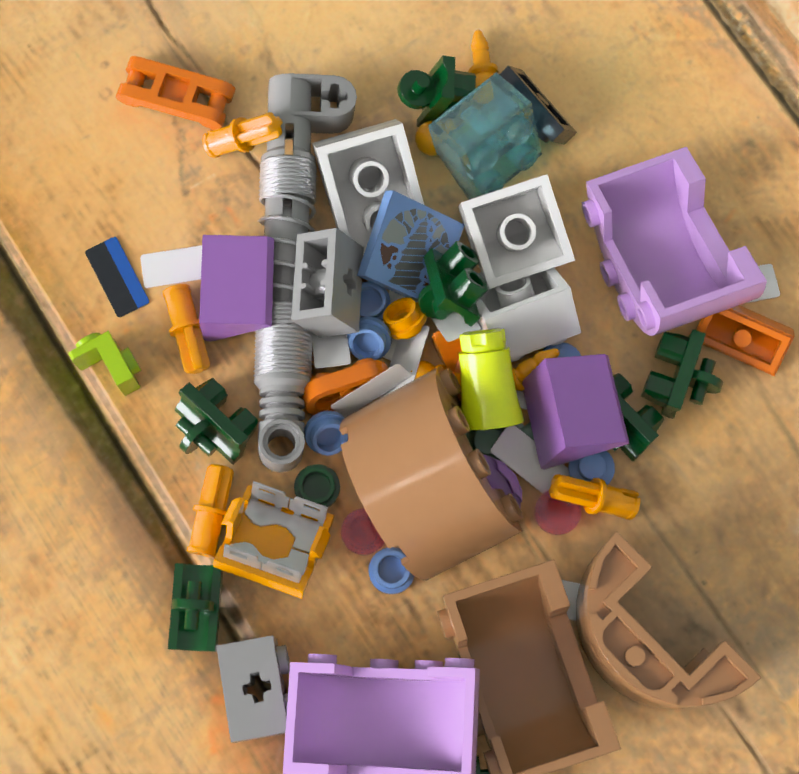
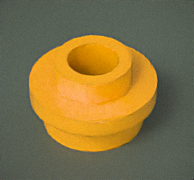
[383,297,427,340]

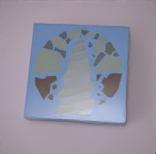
[357,190,465,302]

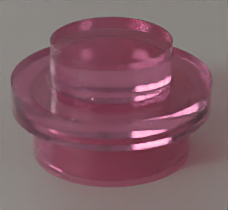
[534,491,581,535]
[341,508,385,555]

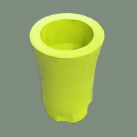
[458,328,525,430]

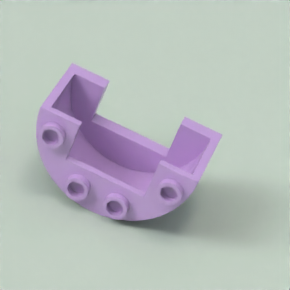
[582,147,767,336]
[283,654,480,774]

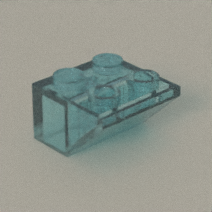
[428,72,542,200]

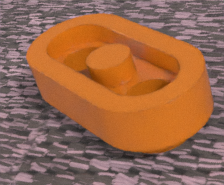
[302,358,388,415]

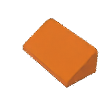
[695,305,795,376]

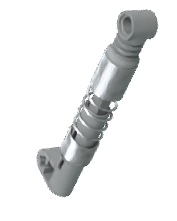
[253,73,357,473]

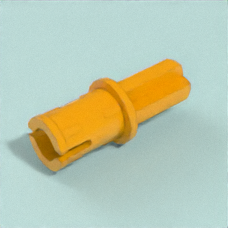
[202,112,283,158]
[162,284,210,374]
[187,464,234,558]
[549,474,641,520]

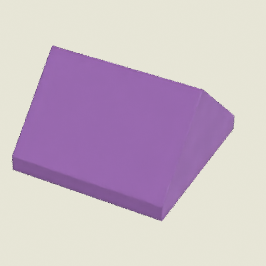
[199,235,274,342]
[522,354,629,470]

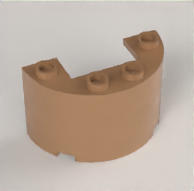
[339,366,523,581]
[576,532,762,710]
[437,559,621,774]

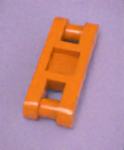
[116,56,236,130]

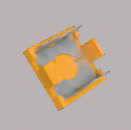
[213,481,334,599]

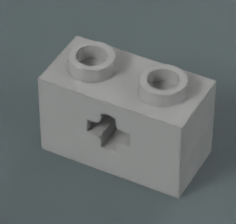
[291,228,364,338]
[216,635,290,743]

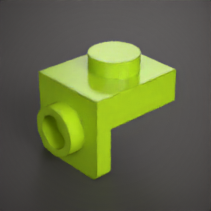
[68,331,141,396]

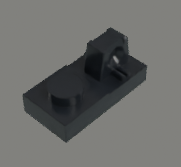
[491,65,577,145]

